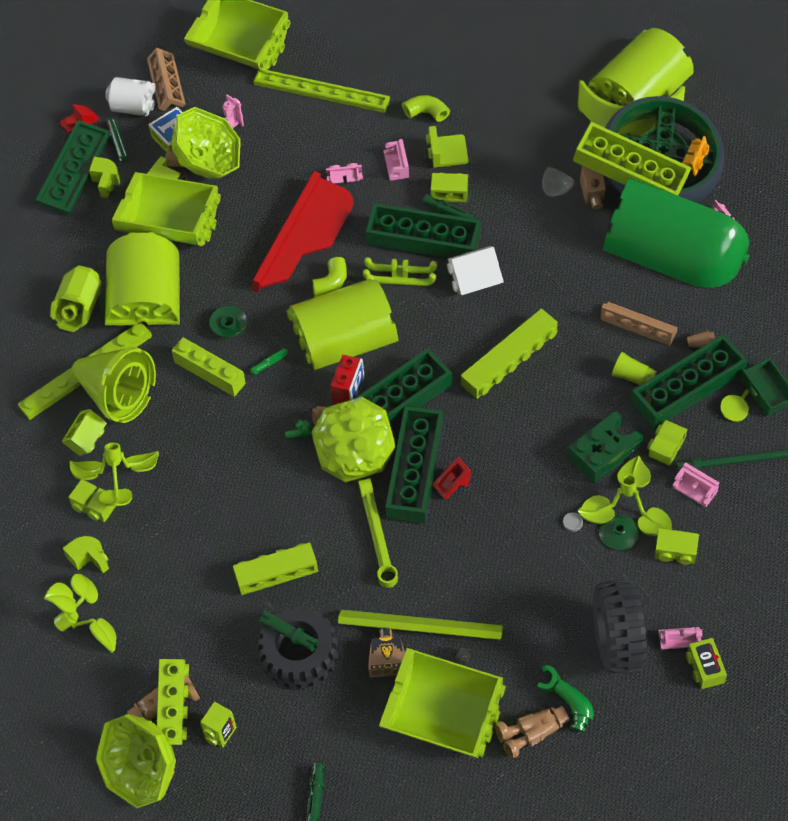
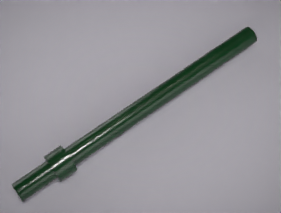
[676,450,788,470]

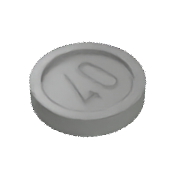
[563,512,583,532]

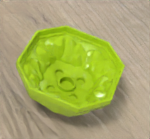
[172,107,240,179]
[312,397,396,482]
[96,714,176,808]

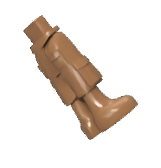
[127,676,200,720]
[495,706,569,759]

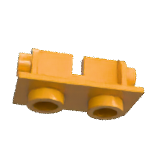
[682,136,709,176]

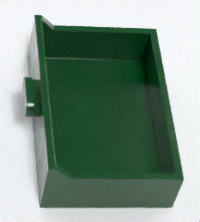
[739,358,788,416]

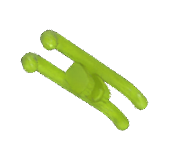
[363,257,437,286]

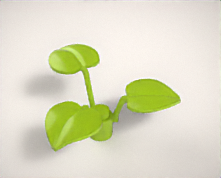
[70,443,159,506]
[578,456,672,536]
[44,574,116,653]

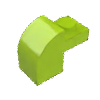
[89,157,120,198]
[63,536,109,573]

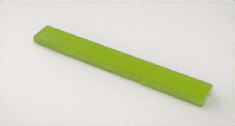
[254,70,390,113]
[338,610,503,639]

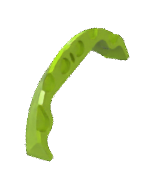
[578,80,685,137]

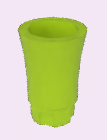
[611,352,657,385]

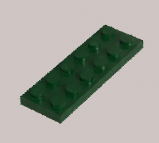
[36,120,110,216]

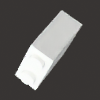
[447,246,503,295]

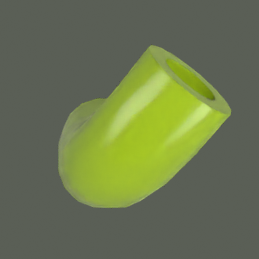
[402,95,450,122]
[312,257,347,297]

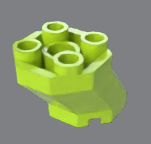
[50,265,102,332]

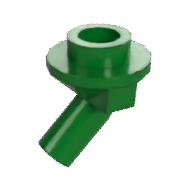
[285,420,313,439]

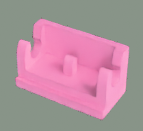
[384,139,409,181]
[672,463,719,507]

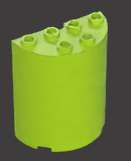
[184,0,290,71]
[588,28,694,106]
[112,172,220,246]
[105,232,180,325]
[286,277,398,370]
[379,648,506,758]

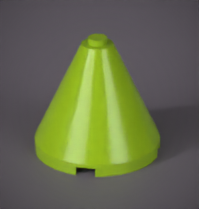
[72,347,156,423]

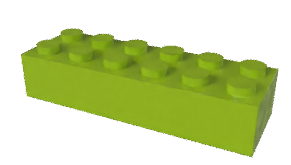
[573,122,691,196]

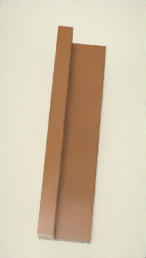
[147,48,185,111]
[601,302,678,346]

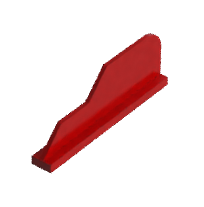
[252,171,353,292]

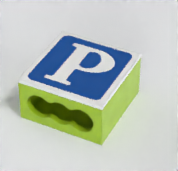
[149,107,183,152]

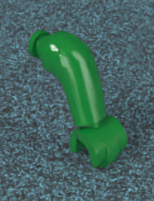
[537,665,594,732]

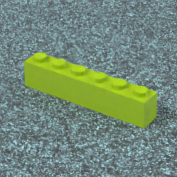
[461,309,558,399]

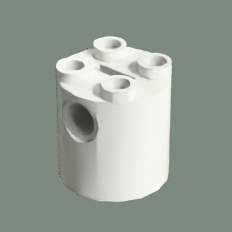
[105,77,155,116]

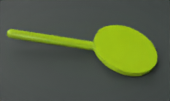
[720,389,749,422]

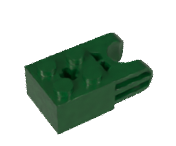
[568,412,644,484]

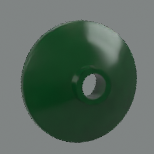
[209,306,247,338]
[599,515,639,551]

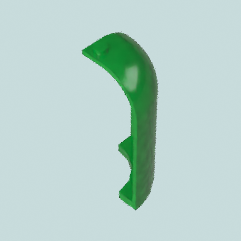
[603,178,750,288]

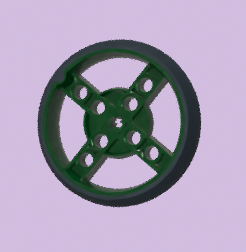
[605,96,724,203]

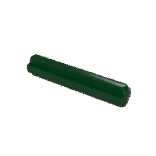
[107,119,128,162]

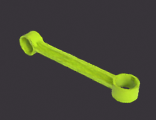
[358,478,398,588]

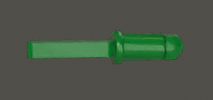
[250,348,288,375]

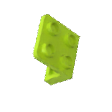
[426,126,468,168]

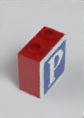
[331,354,364,405]

